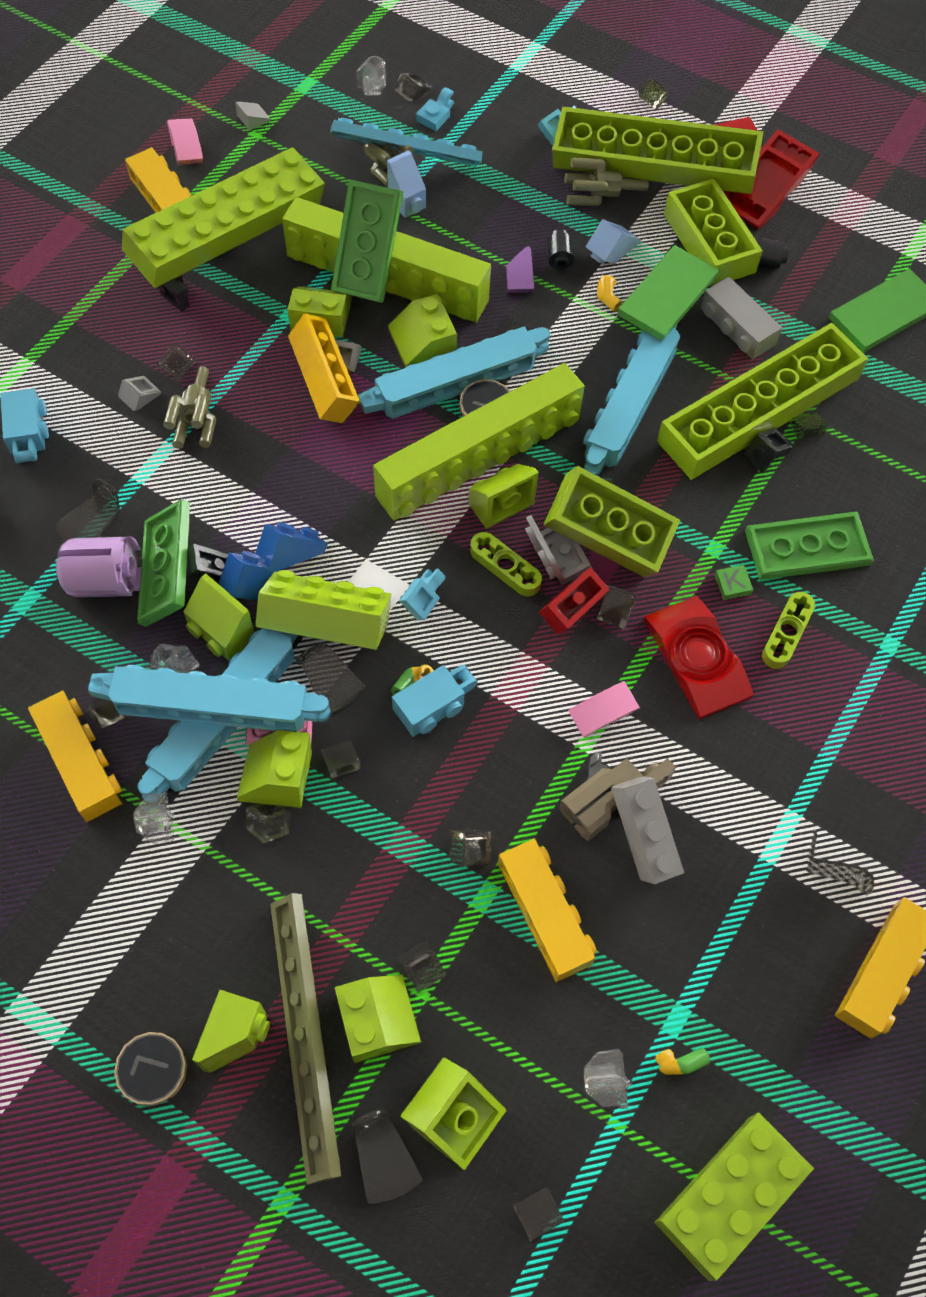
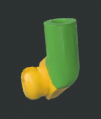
[391,665,434,695]
[655,1048,710,1075]

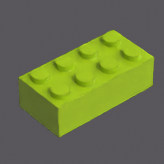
[664,178,763,287]
[544,466,680,577]
[256,570,392,650]
[654,1112,814,1281]

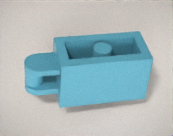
[0,388,49,464]
[392,665,478,737]

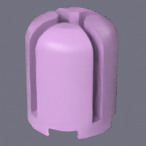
[56,536,141,598]

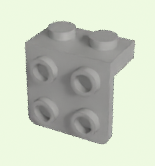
[525,515,593,586]

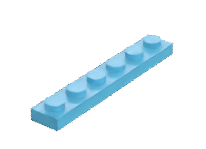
[330,118,483,167]

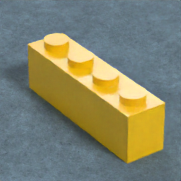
[125,147,191,213]
[288,314,360,423]
[28,691,122,822]
[498,838,597,982]
[835,897,926,1039]

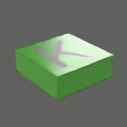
[714,565,753,600]

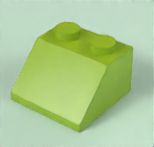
[288,286,353,337]
[388,294,457,368]
[468,464,539,529]
[183,573,254,662]
[237,730,312,808]
[335,975,421,1063]
[192,990,270,1073]
[400,1057,507,1170]

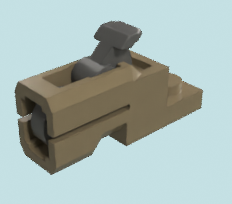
[559,752,676,841]

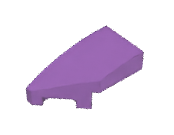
[506,246,534,293]

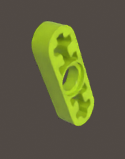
[470,532,542,596]
[762,592,815,669]

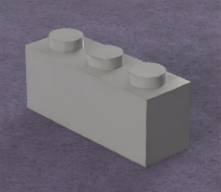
[700,277,782,360]
[611,777,684,884]

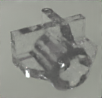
[357,56,386,95]
[148,644,200,674]
[134,792,175,844]
[583,1049,631,1109]

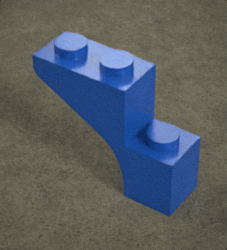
[219,522,328,601]

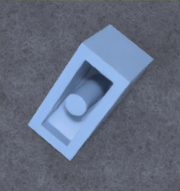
[387,150,426,218]
[586,219,641,264]

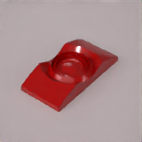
[724,129,819,229]
[643,596,754,720]

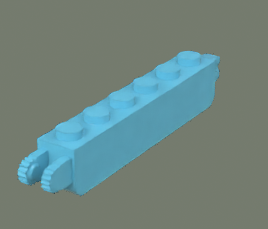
[583,325,680,476]
[358,326,551,418]
[137,628,298,803]
[88,665,331,732]

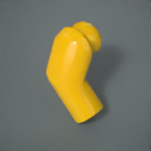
[597,275,623,312]

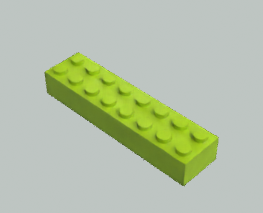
[552,106,764,194]
[122,147,325,288]
[282,197,491,323]
[657,323,868,480]
[373,363,585,521]

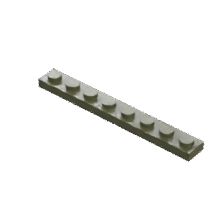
[270,893,341,1185]

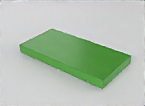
[331,179,403,302]
[617,245,719,341]
[828,268,926,353]
[137,499,190,627]
[745,511,874,580]

